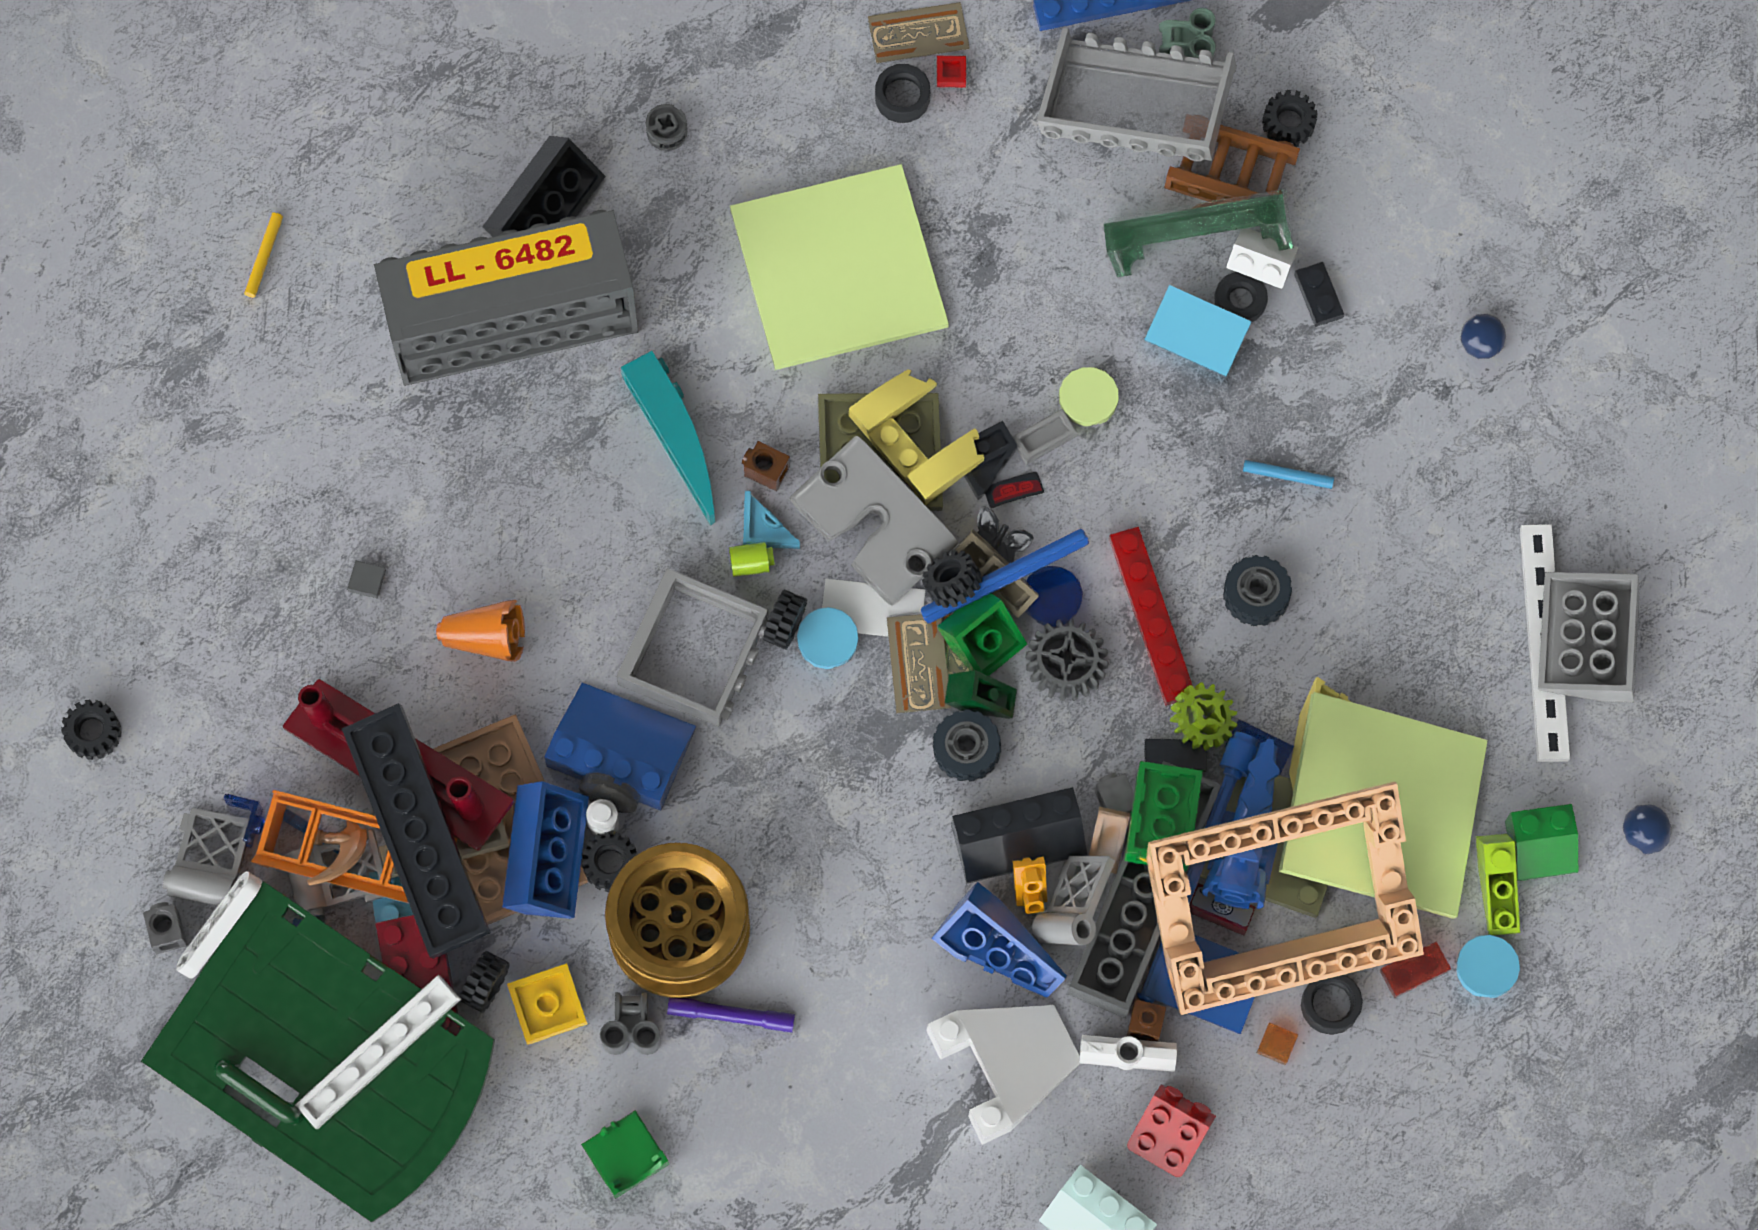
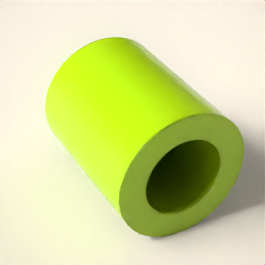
[729,542,775,577]

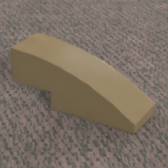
[954,529,1039,618]

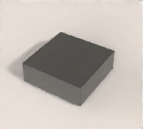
[347,560,386,599]

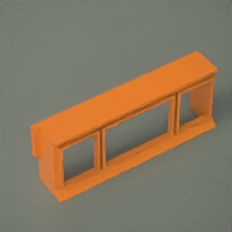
[251,790,457,903]

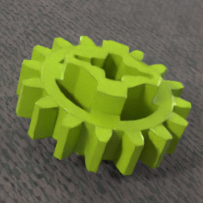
[1170,682,1237,751]

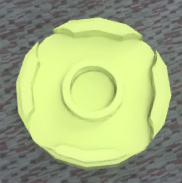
[1059,367,1119,426]

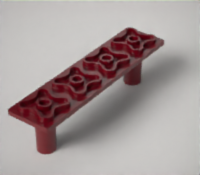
[283,679,514,851]

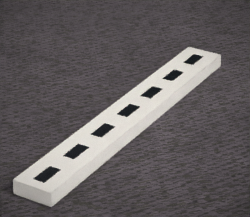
[1520,524,1570,762]

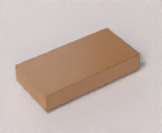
[1089,807,1130,874]

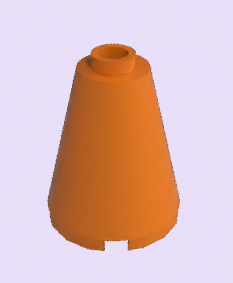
[436,600,525,662]

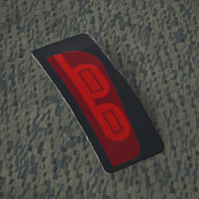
[985,472,1044,509]

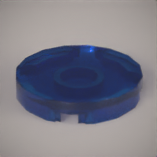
[1025,566,1083,627]

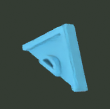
[743,491,800,549]

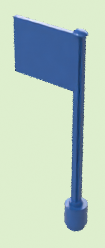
[1137,732,1259,1034]

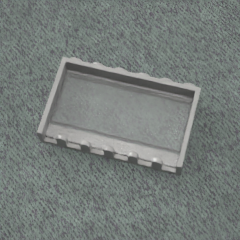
[1037,28,1237,161]

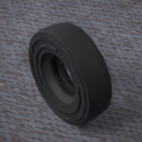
[1214,272,1268,322]

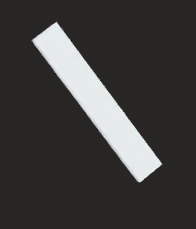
[295,975,461,1129]

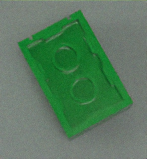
[1124,761,1203,871]

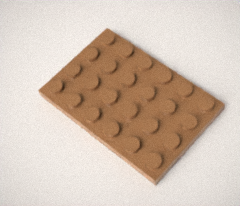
[433,714,588,925]

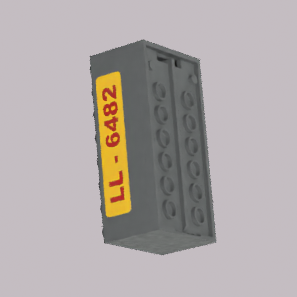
[374,210,638,386]

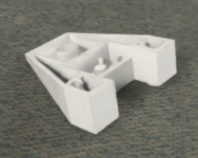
[927,1005,1081,1145]

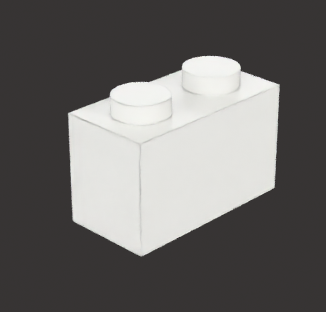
[1226,226,1299,289]

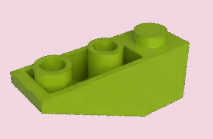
[1476,833,1520,936]

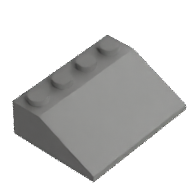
[1538,572,1640,703]

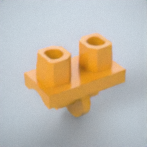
[1013,856,1048,914]

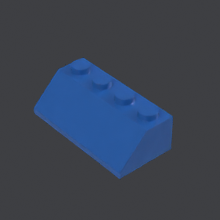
[502,781,589,919]

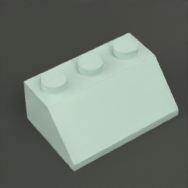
[1039,1165,1157,1230]

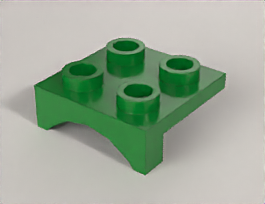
[581,1110,670,1199]

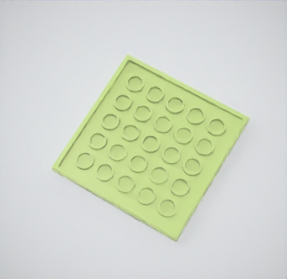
[730,164,949,370]
[1279,692,1488,919]

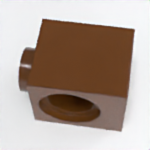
[742,441,790,492]
[1126,1000,1166,1042]

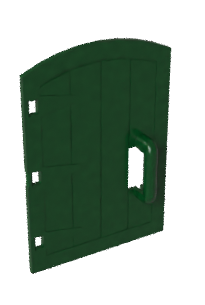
[141,881,495,1222]

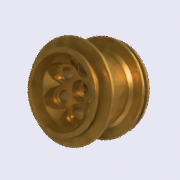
[605,842,750,998]

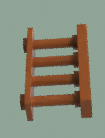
[1164,115,1300,222]

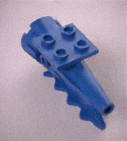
[1202,738,1280,909]

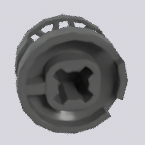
[645,104,688,151]

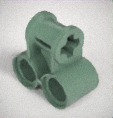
[1159,8,1216,58]

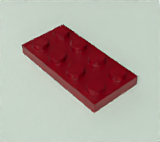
[375,915,461,1036]

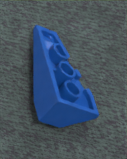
[931,882,1067,998]

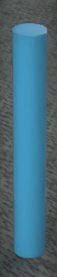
[1243,460,1334,489]

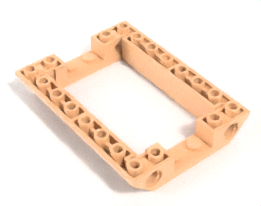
[1146,782,1424,1015]

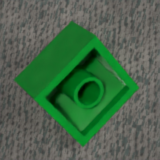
[937,593,1028,676]
[1505,804,1579,881]

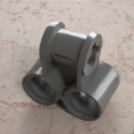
[600,992,661,1055]

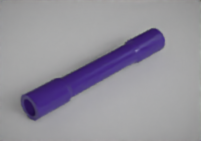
[667,997,795,1033]

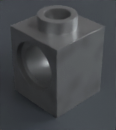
[1095,773,1134,818]
[143,902,187,955]

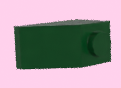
[945,670,1017,719]

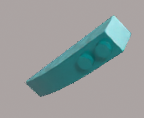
[621,351,715,526]

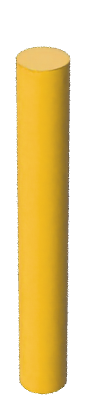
[244,212,283,298]

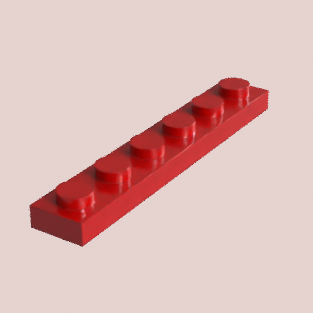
[1109,526,1193,706]

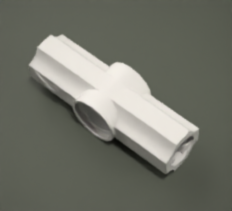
[1079,1035,1177,1072]

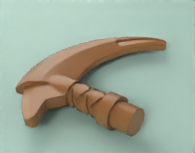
[304,820,368,885]

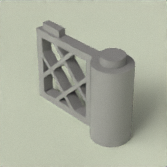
[163,808,253,906]
[284,829,384,919]
[1032,856,1115,945]

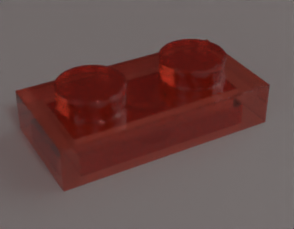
[1380,941,1451,999]

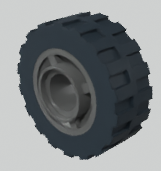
[1223,555,1292,626]
[932,710,1001,782]

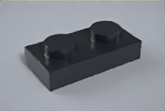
[1294,262,1344,327]

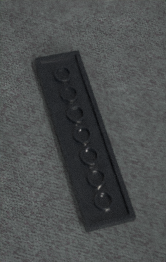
[342,703,491,959]

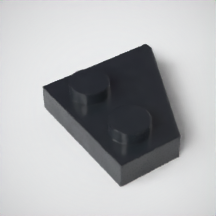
[964,421,1017,500]

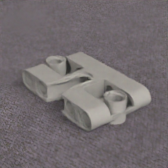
[789,436,958,606]

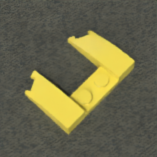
[849,369,984,506]

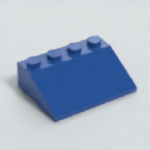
[544,682,696,811]

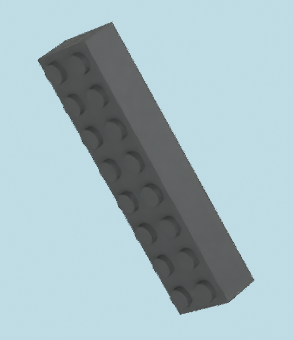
[1067,761,1221,1019]

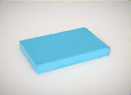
[1144,285,1252,377]

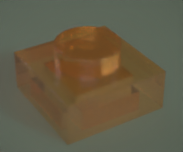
[1256,1022,1298,1065]

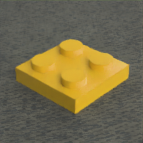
[507,963,587,1045]

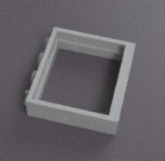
[616,568,768,727]

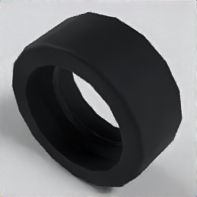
[875,64,931,123]
[1300,974,1363,1035]

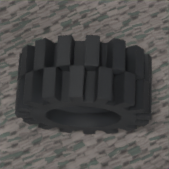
[1262,90,1318,147]
[922,550,982,608]
[763,589,807,650]
[61,699,122,760]
[581,831,638,892]
[459,951,510,1013]

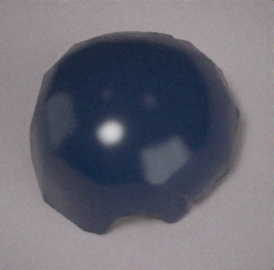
[1460,314,1506,359]
[1623,804,1672,854]

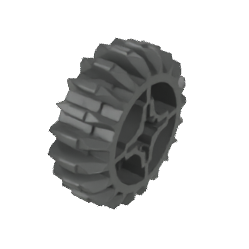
[1025,619,1109,701]

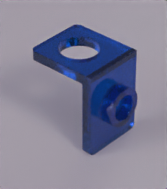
[224,794,264,848]

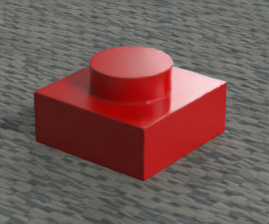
[937,56,966,88]

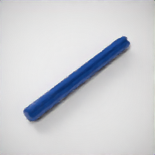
[921,529,1089,623]

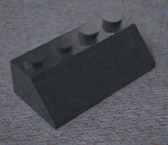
[482,136,606,237]
[951,787,1087,884]

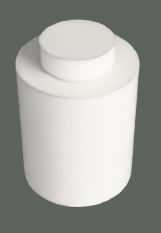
[586,799,619,837]

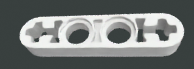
[176,871,262,979]

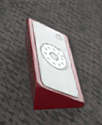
[1189,883,1256,936]

